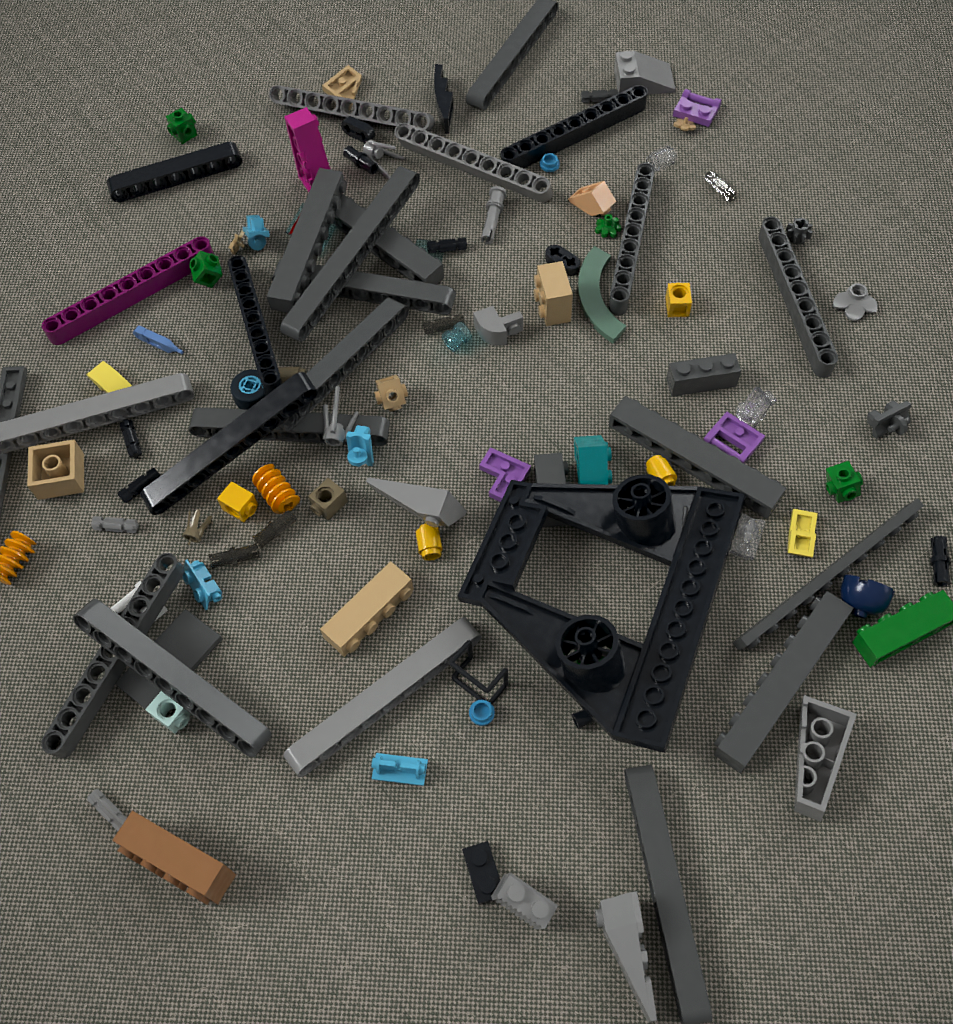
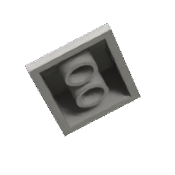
[614,51,675,95]

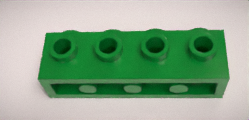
[852,590,953,668]

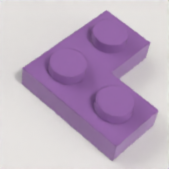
[479,447,531,502]

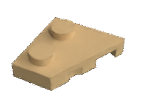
[322,65,362,111]

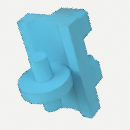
[243,215,270,250]
[346,425,374,467]

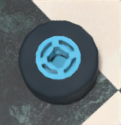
[230,369,265,410]

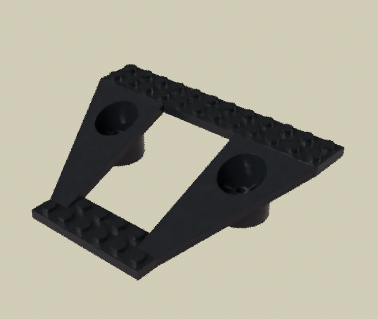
[457,474,746,753]

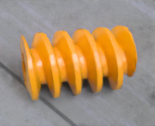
[252,464,300,514]
[0,531,37,585]

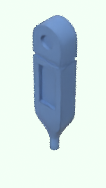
[133,326,184,354]

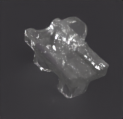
[736,386,777,429]
[730,513,765,561]

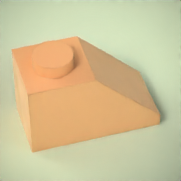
[568,181,617,216]

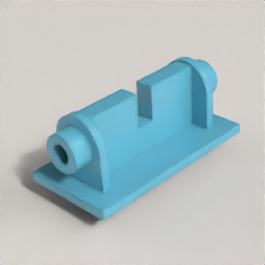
[182,559,222,610]
[371,753,428,786]

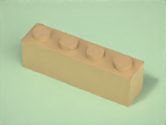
[320,561,414,657]

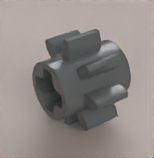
[786,218,813,244]

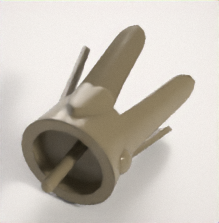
[182,509,212,545]

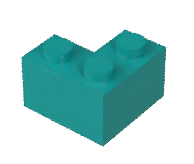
[574,435,612,485]

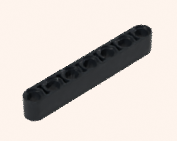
[106,141,242,202]

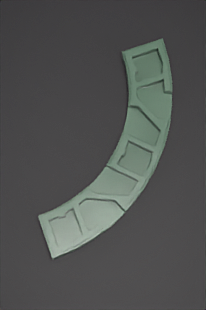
[578,246,626,344]

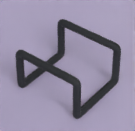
[449,640,509,704]

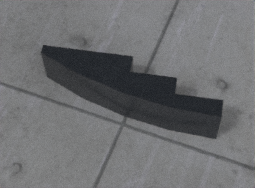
[434,64,454,134]

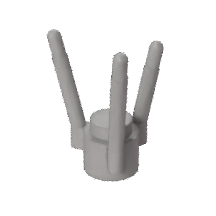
[363,139,404,180]
[323,386,359,446]

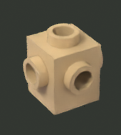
[374,375,408,411]

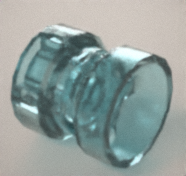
[442,322,472,352]

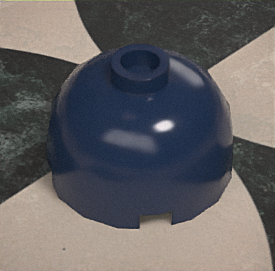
[840,575,895,619]

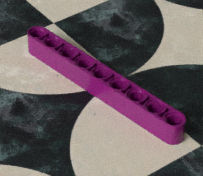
[42,236,214,345]

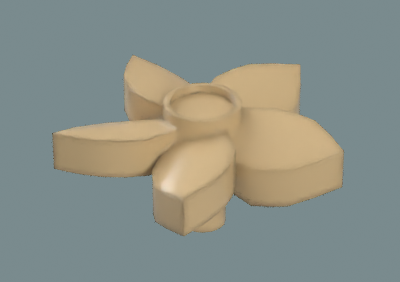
[229,231,245,255]

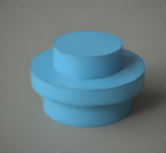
[540,153,560,172]
[469,700,495,726]

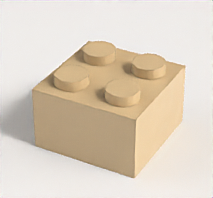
[534,261,573,326]
[27,439,84,500]

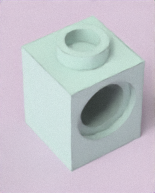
[145,691,192,734]

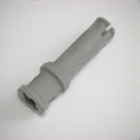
[481,186,507,244]

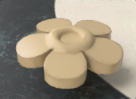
[674,117,696,131]

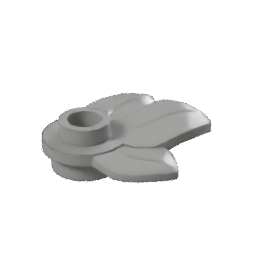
[833,283,877,321]

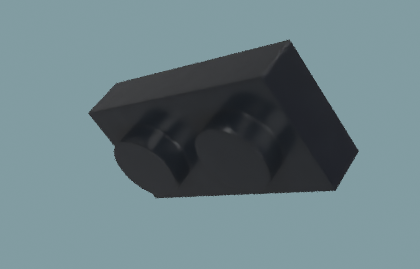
[462,841,500,905]

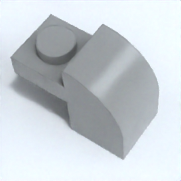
[473,306,523,346]

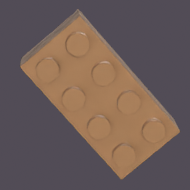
[112,811,237,905]

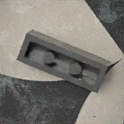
[666,353,741,397]
[534,453,570,528]

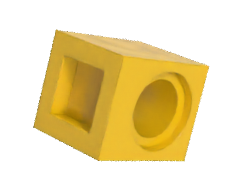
[665,282,692,317]
[217,481,258,522]

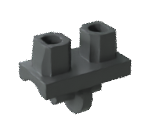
[867,400,912,439]

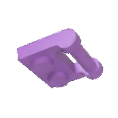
[673,89,722,127]
[703,412,765,464]

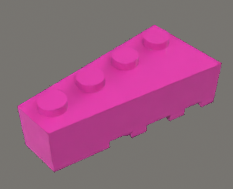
[284,107,330,192]

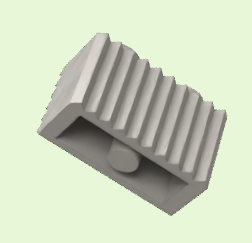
[491,872,558,929]

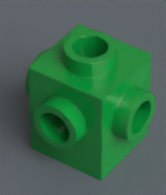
[165,107,198,144]
[189,250,223,288]
[825,461,863,503]

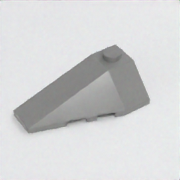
[366,477,467,527]
[595,891,657,1023]

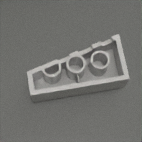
[794,695,857,822]

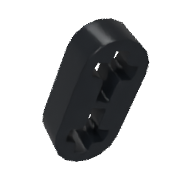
[341,116,376,143]
[545,244,580,276]

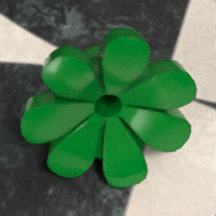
[595,214,622,238]

